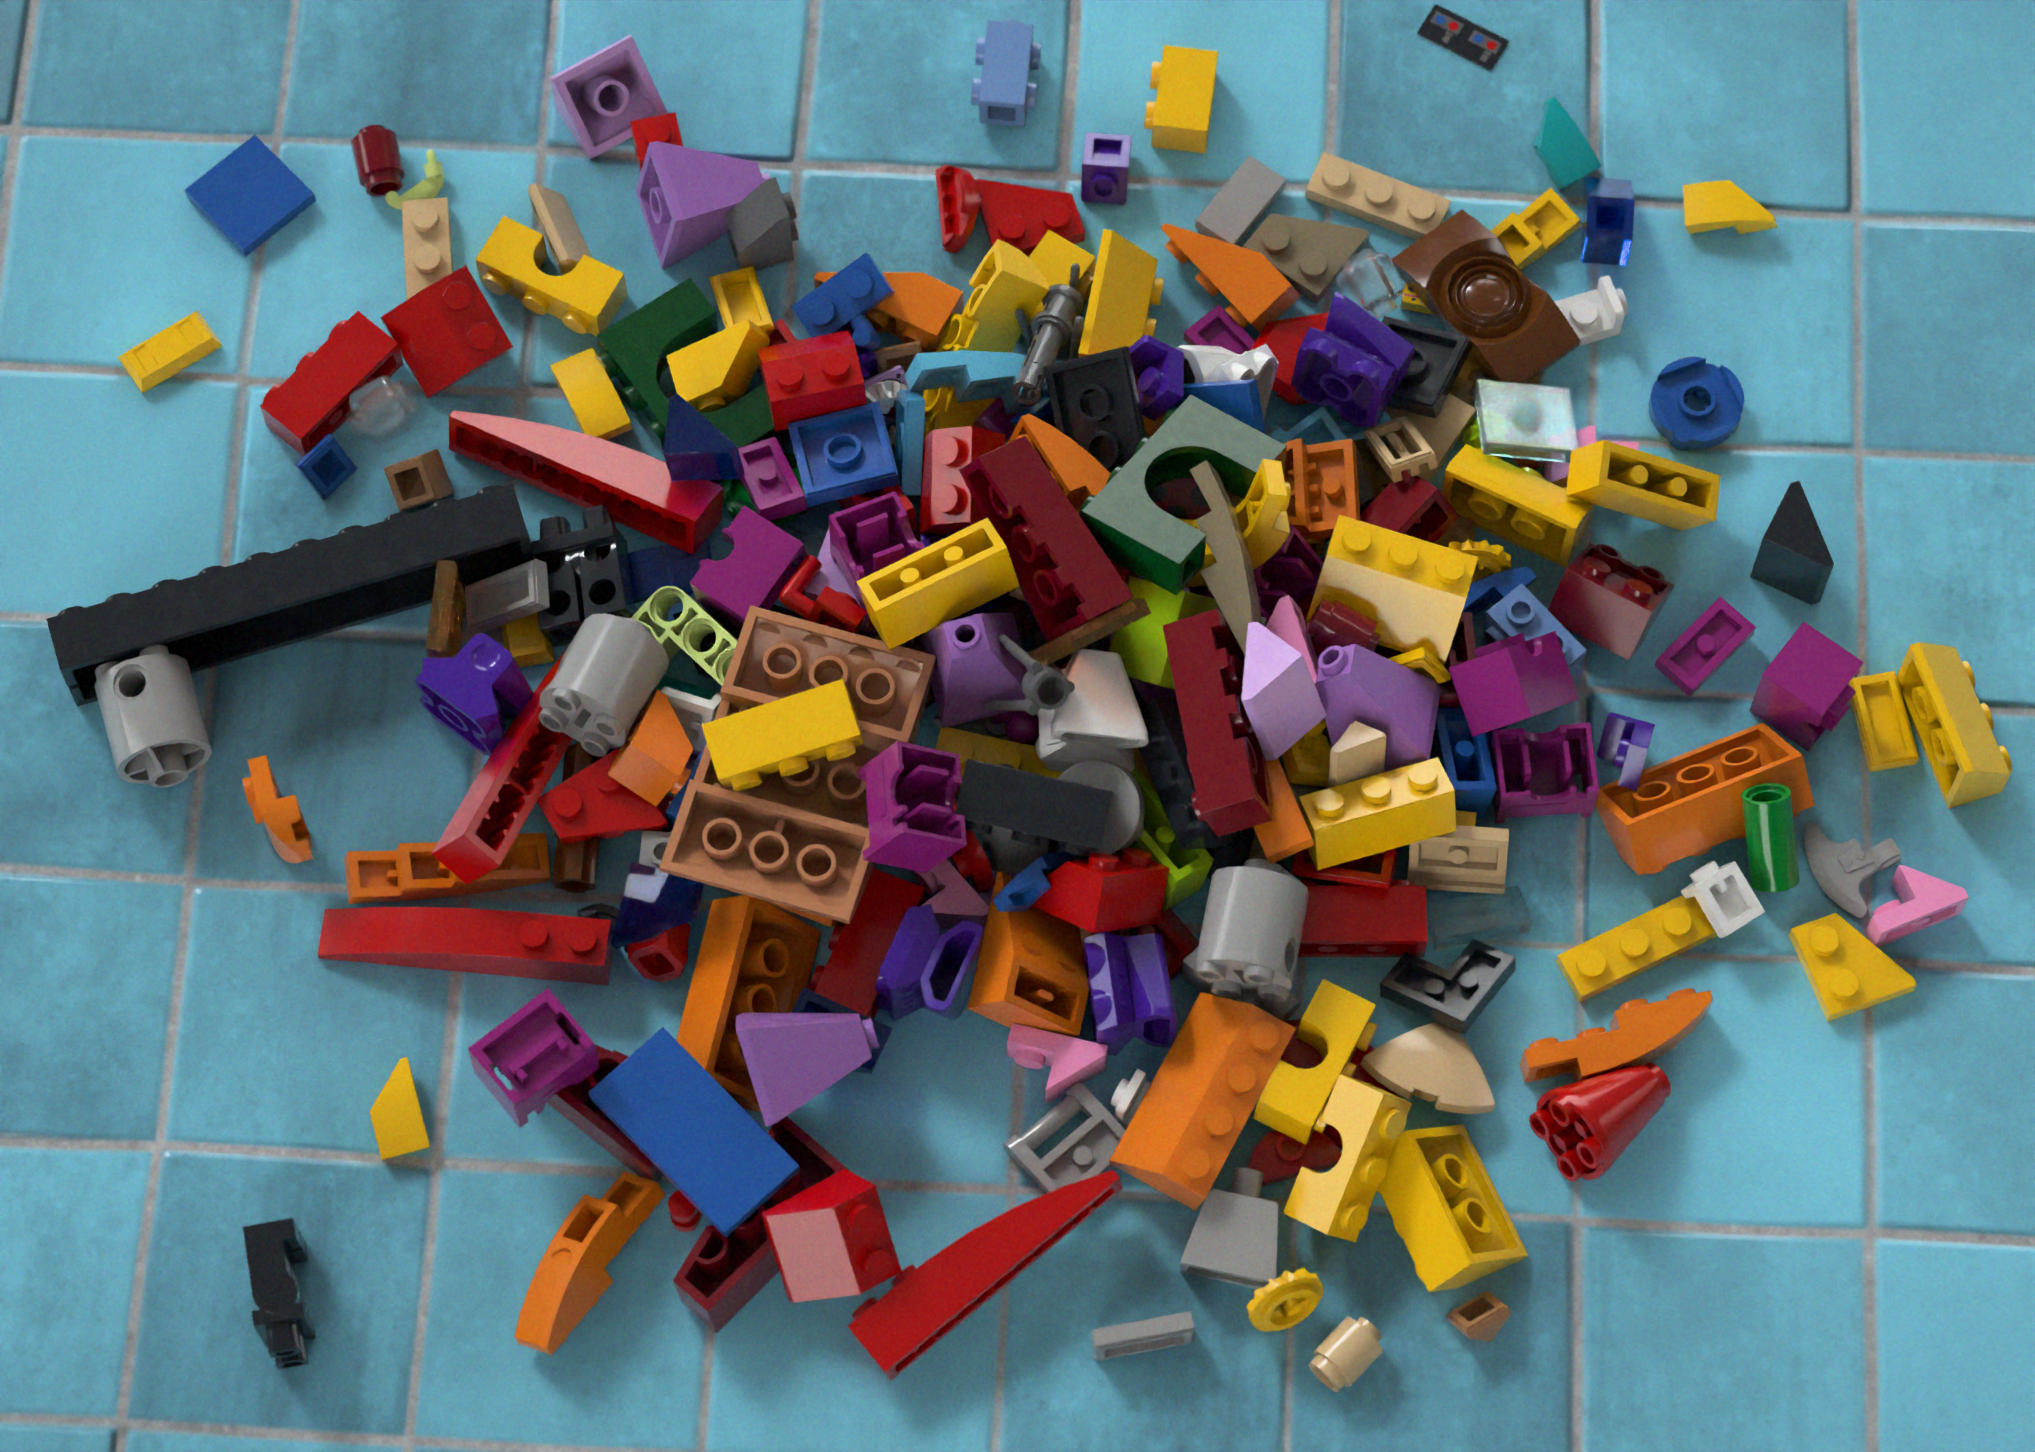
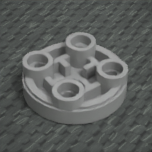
[1057,760,1145,858]

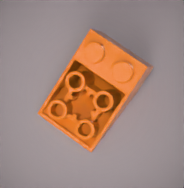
[967,871,1089,1037]

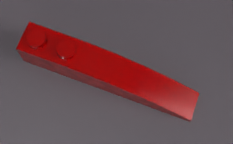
[449,410,723,555]
[431,644,573,885]
[317,907,615,986]
[848,1170,1123,1381]

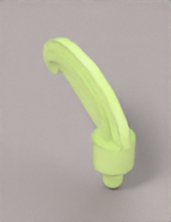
[385,150,444,210]

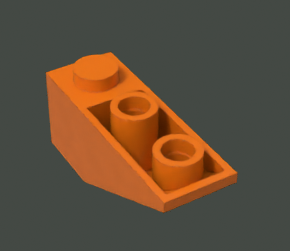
[1160,223,1301,333]
[814,272,964,353]

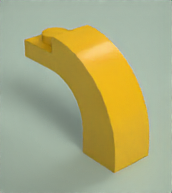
[1178,459,1291,587]

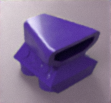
[1291,291,1415,428]
[414,633,534,756]
[875,904,983,1022]
[1084,932,1177,1056]

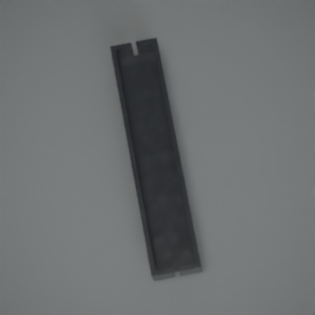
[46,484,534,707]

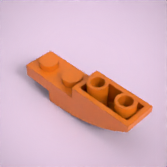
[1008,414,1139,585]
[1520,988,1713,1083]
[514,1171,666,1356]

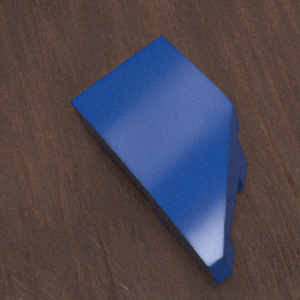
[1462,566,1537,617]
[993,851,1074,912]

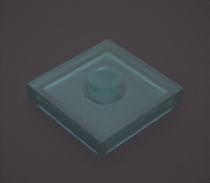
[1474,379,1579,463]

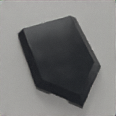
[1044,346,1146,473]

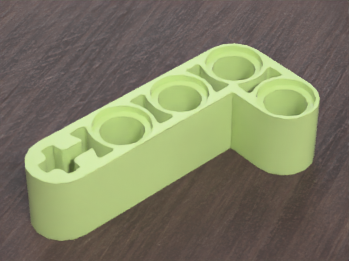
[631,586,738,686]

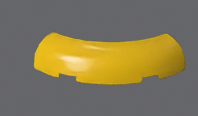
[923,239,1049,438]

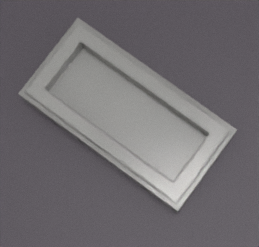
[1195,155,1286,245]
[465,559,550,634]
[1091,1311,1195,1361]

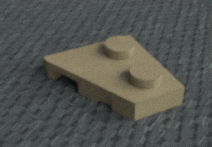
[1243,213,1370,304]

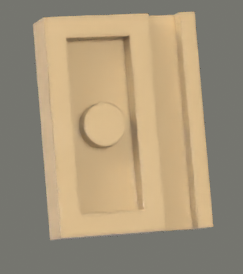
[1407,825,1509,894]

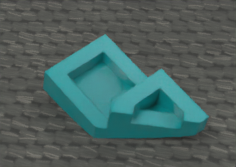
[1533,97,1602,190]

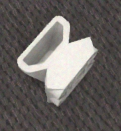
[1165,344,1279,420]
[1035,649,1149,772]

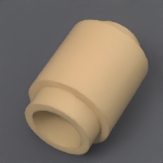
[1309,1317,1383,1392]

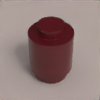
[351,125,405,197]
[1305,598,1381,652]

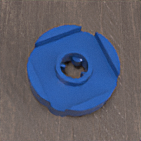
[1648,357,1744,451]

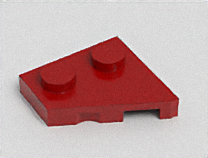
[975,179,1085,256]
[536,748,669,844]

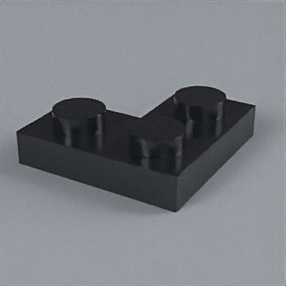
[1380,939,1516,1034]

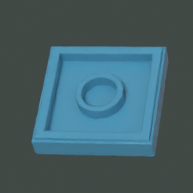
[894,389,925,495]

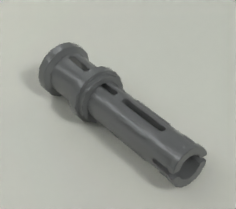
[1011,284,1084,405]

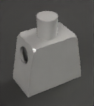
[1180,1167,1278,1289]

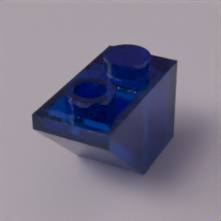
[1580,177,1634,266]

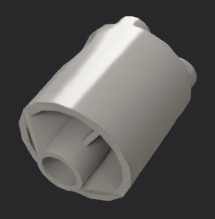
[538,613,669,757]
[94,645,212,788]
[1194,859,1309,1002]

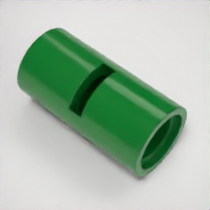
[1742,783,1800,892]

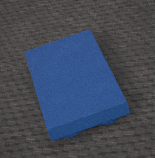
[589,1027,800,1238]

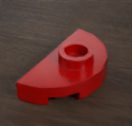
[935,165,981,254]
[1248,1130,1342,1186]

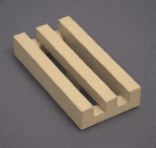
[1363,416,1438,483]

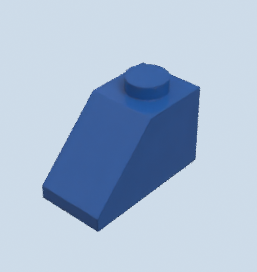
[1430,707,1497,820]

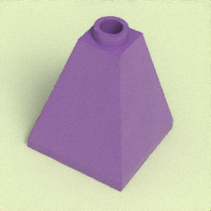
[635,141,771,269]
[920,612,1027,728]
[1316,644,1441,772]
[736,1013,879,1126]

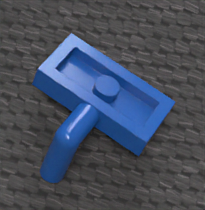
[791,253,896,351]

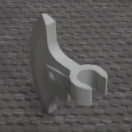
[1804,823,1902,919]

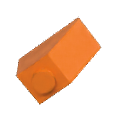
[608,690,693,807]

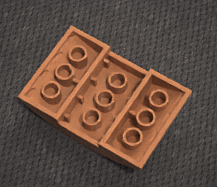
[659,605,937,924]

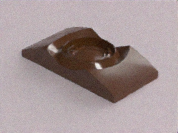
[1390,210,1580,397]

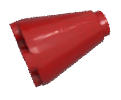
[1529,1062,1671,1182]

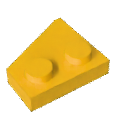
[1789,913,1917,1022]

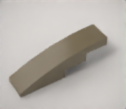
[1190,460,1261,655]

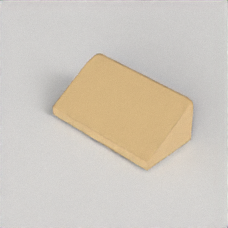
[528,183,592,275]
[1328,721,1387,788]

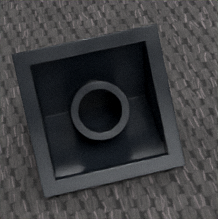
[1750,481,1834,605]

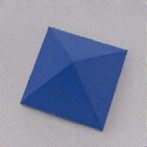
[295,434,358,500]

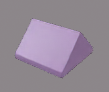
[550,35,668,159]
[1241,622,1327,761]

